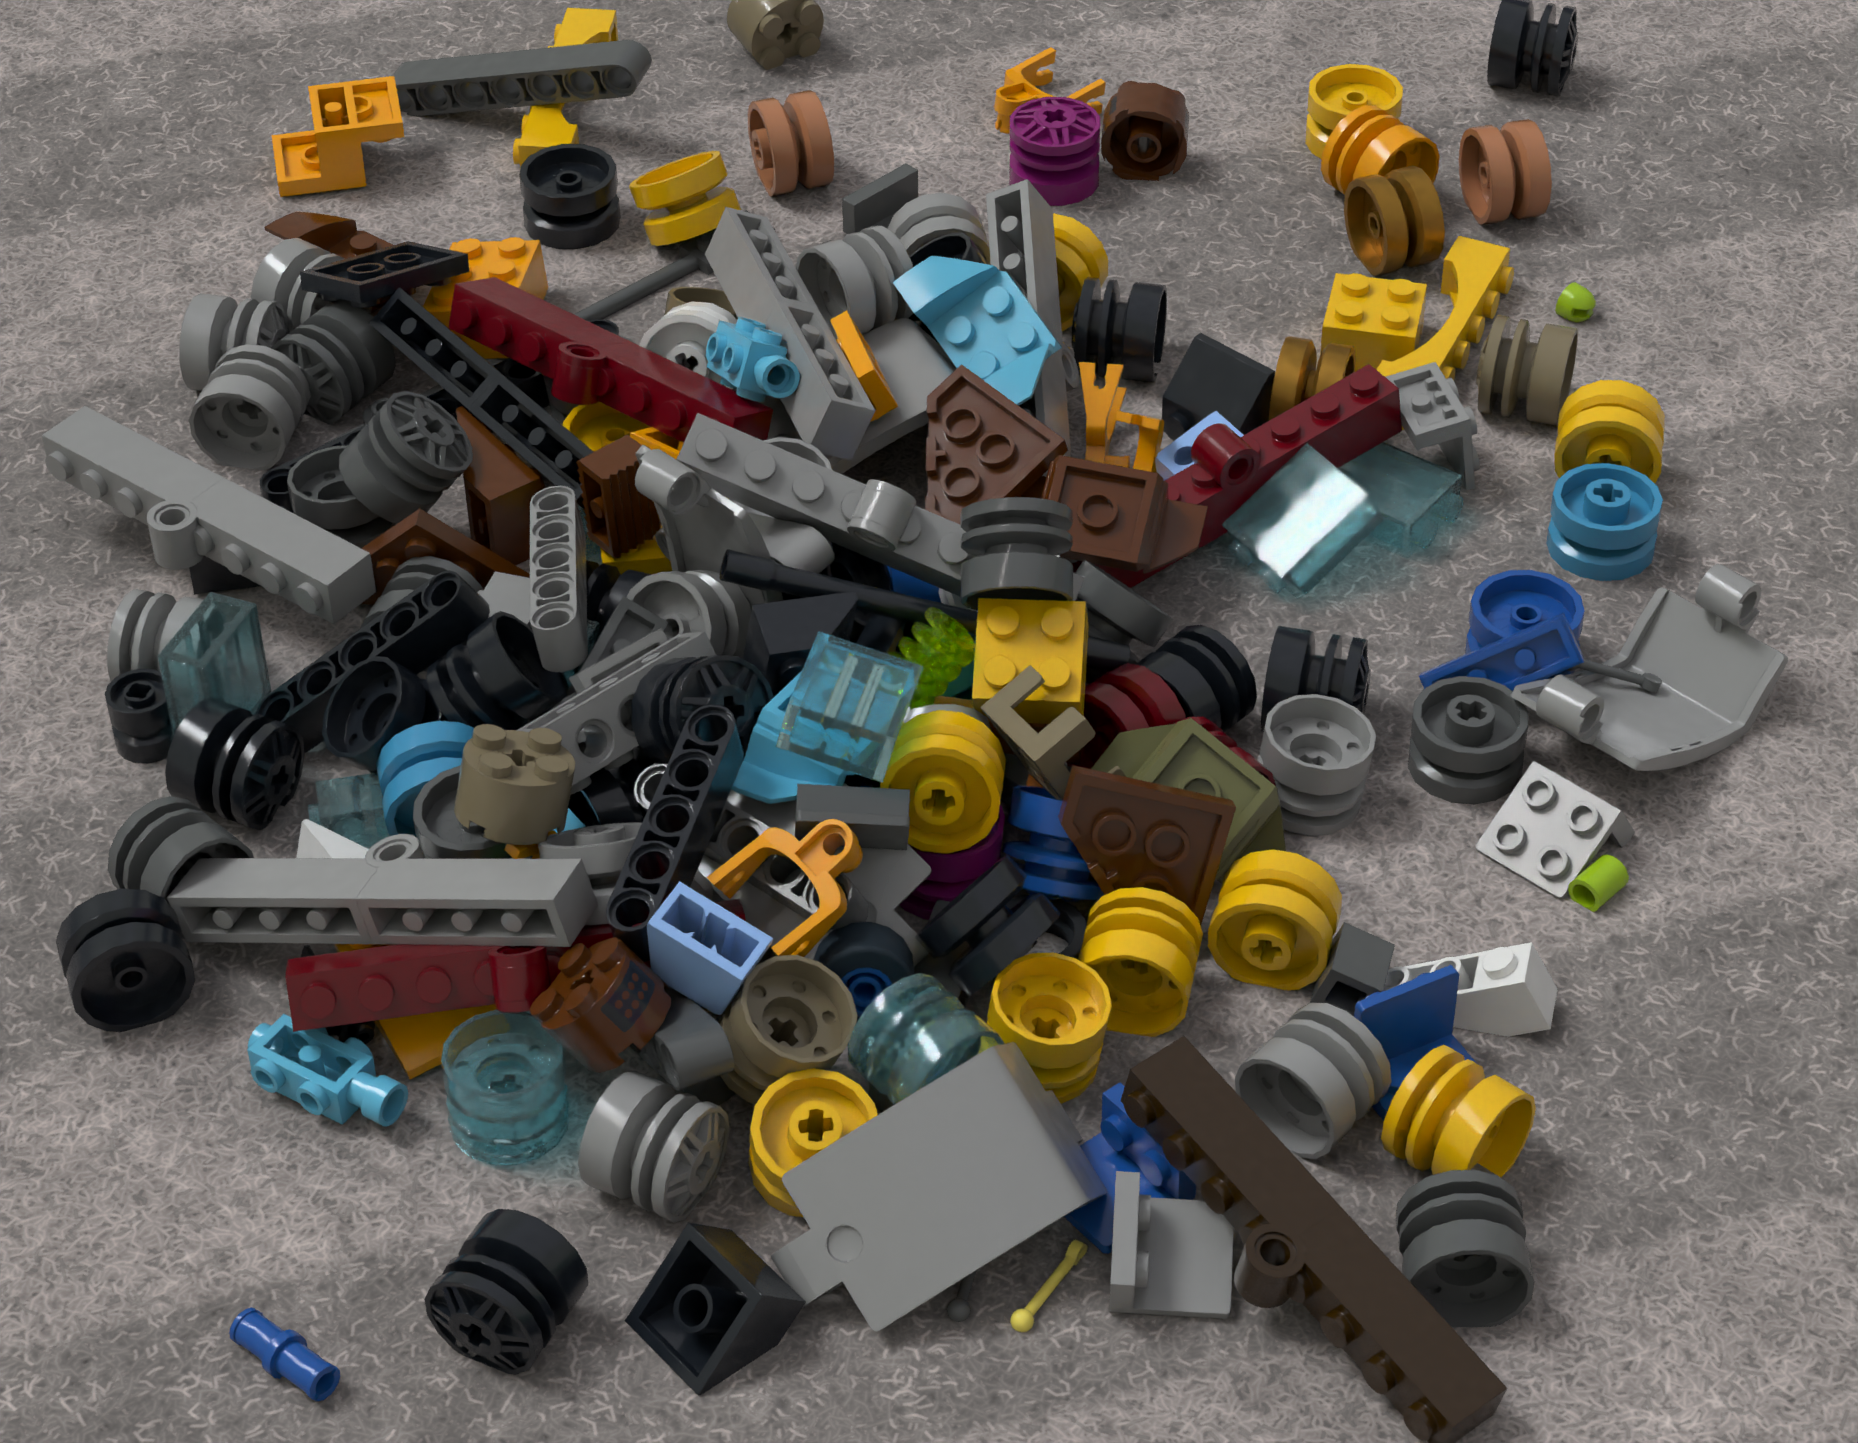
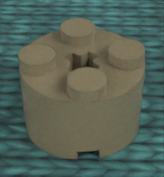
[727,0,824,70]
[454,724,575,845]

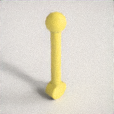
[1010,1239,1088,1332]

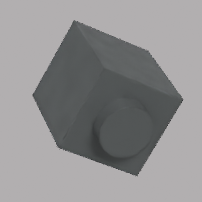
[1310,922,1395,1016]

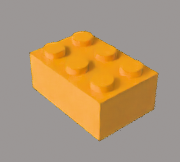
[423,237,549,359]

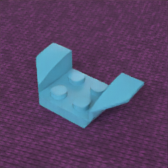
[892,256,1062,406]
[731,660,908,804]

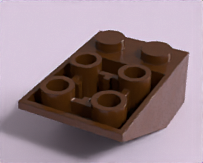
[456,406,545,565]

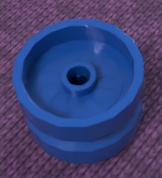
[1465,570,1585,680]

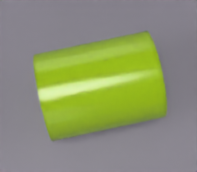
[1568,855,1629,912]

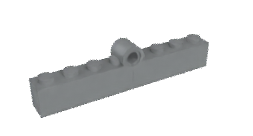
[986,179,1080,477]
[705,207,876,461]
[42,406,376,624]
[676,413,1085,601]
[167,834,598,947]

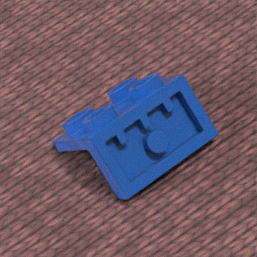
[1354,965,1475,1121]
[1064,1082,1196,1254]

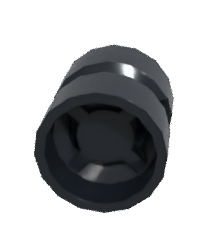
[105,669,180,764]

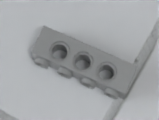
[516,632,716,795]

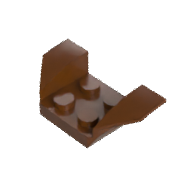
[264,211,393,313]
[1020,455,1208,574]

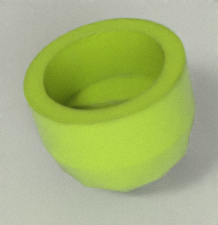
[1555,282,1596,323]

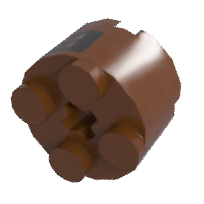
[1101,81,1189,181]
[530,937,671,1073]

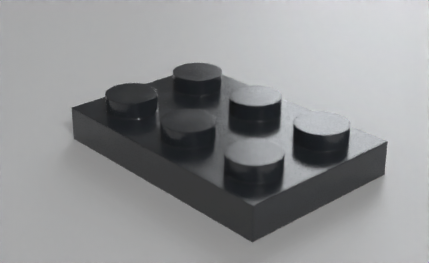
[300,241,469,308]

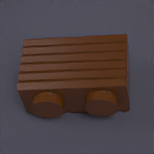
[576,435,661,558]

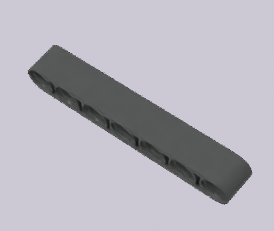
[392,40,652,116]

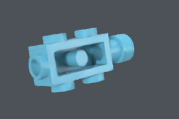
[706,317,800,402]
[247,1014,408,1127]

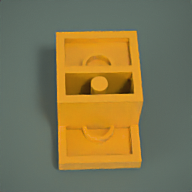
[271,76,404,197]

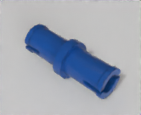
[229,1307,340,1401]

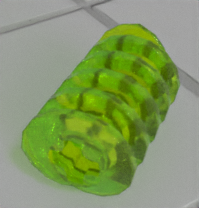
[867,607,976,711]

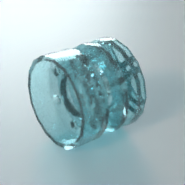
[848,973,1005,1105]
[441,1010,570,1165]

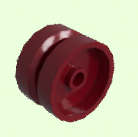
[1066,663,1186,769]

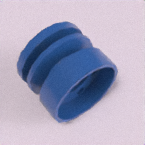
[1002,786,1104,902]

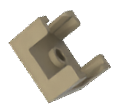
[980,665,1126,800]

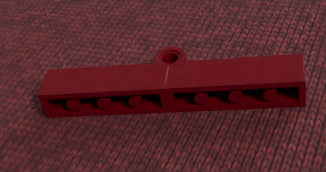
[448,277,773,442]
[1072,364,1402,601]
[285,899,746,1032]

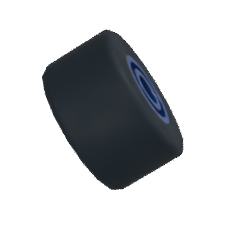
[813,922,916,1035]

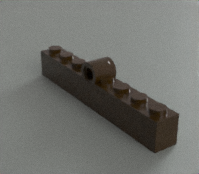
[1121,1036,1507,1443]

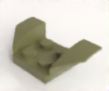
[1091,718,1286,884]

